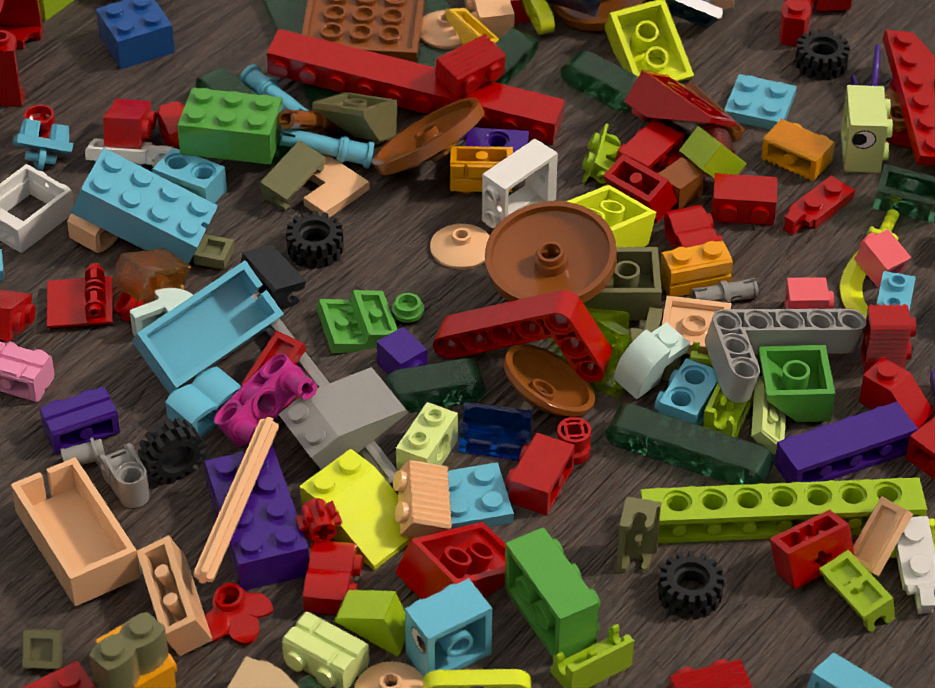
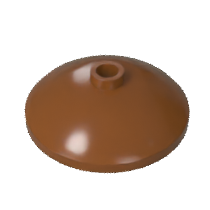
[503,344,595,417]

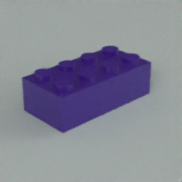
[205,445,309,591]

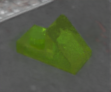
[587,308,631,364]

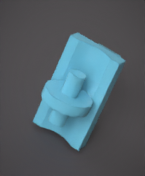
[12,118,73,171]

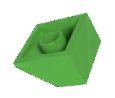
[758,345,835,422]

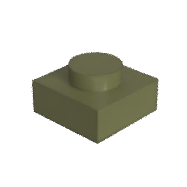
[194,234,235,270]
[23,629,63,669]

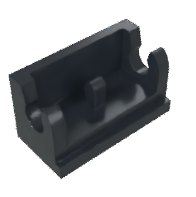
[241,244,306,310]

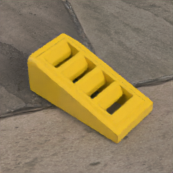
[444,8,502,48]

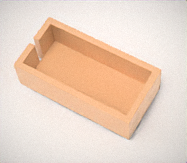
[11,457,140,606]

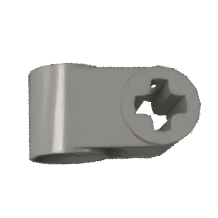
[97,443,150,508]

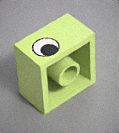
[841,85,893,173]

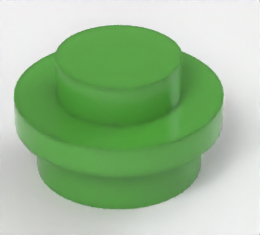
[392,293,424,323]

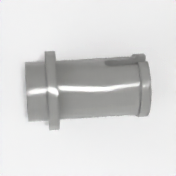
[60,437,105,465]

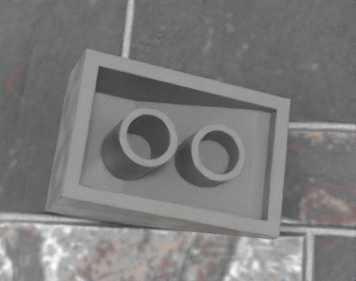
[278,367,408,470]

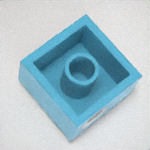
[405,578,492,677]

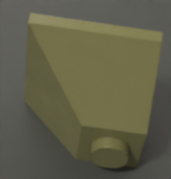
[312,92,397,144]

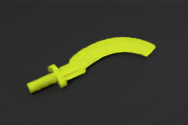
[840,209,899,318]

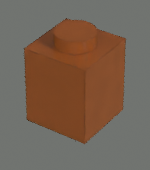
[658,157,705,210]

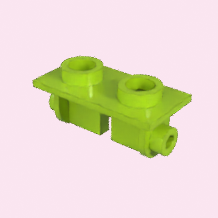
[581,124,621,184]

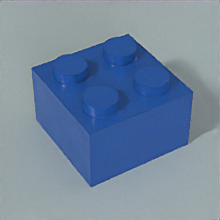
[96,0,175,69]

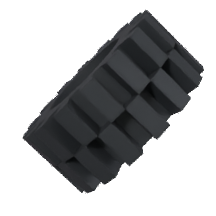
[795,29,850,81]
[286,211,344,269]
[138,418,206,484]
[658,551,724,620]

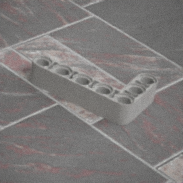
[705,309,867,403]

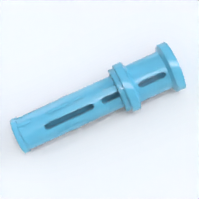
[239,64,309,111]
[279,129,374,169]

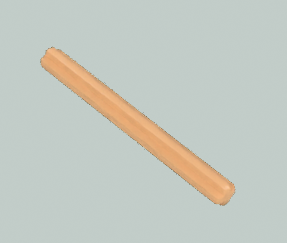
[193,417,279,584]

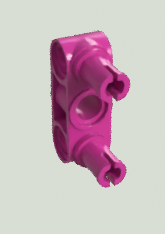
[214,353,317,447]

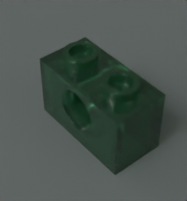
[873,164,935,223]

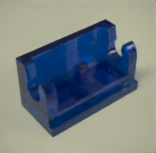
[458,402,532,460]

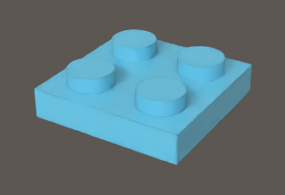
[724,74,797,130]
[447,462,514,529]

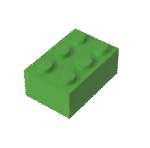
[178,88,283,165]
[505,527,601,659]

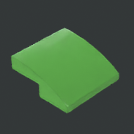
[316,290,398,353]

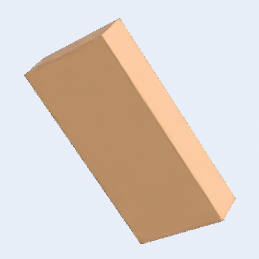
[853,496,913,576]

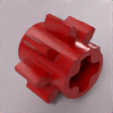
[295,498,343,543]

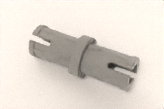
[690,278,759,303]

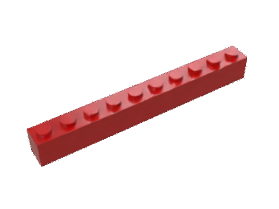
[267,29,565,145]

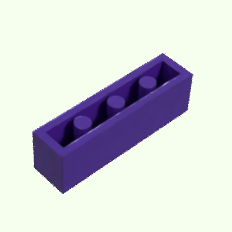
[774,402,918,483]

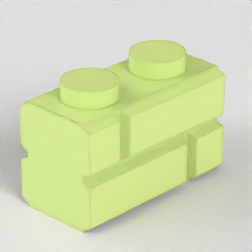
[282,611,369,688]

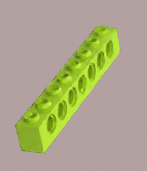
[640,477,927,544]

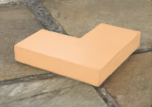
[304,155,370,218]

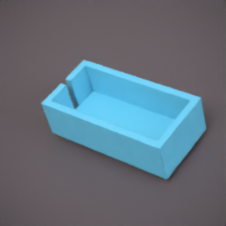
[70,148,218,270]
[132,261,284,394]

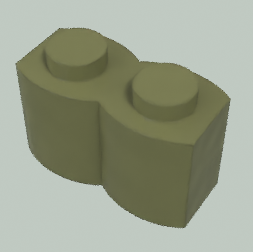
[89,612,168,688]

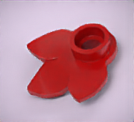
[205,583,274,644]

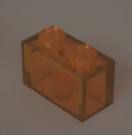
[111,248,191,301]

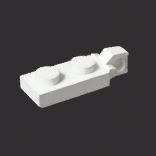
[85,139,172,167]
[895,516,935,614]

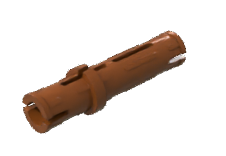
[277,109,339,133]

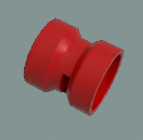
[24,104,55,139]
[557,417,591,465]

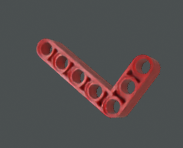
[432,290,612,382]

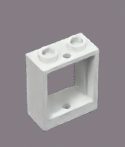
[482,139,558,228]
[0,164,74,253]

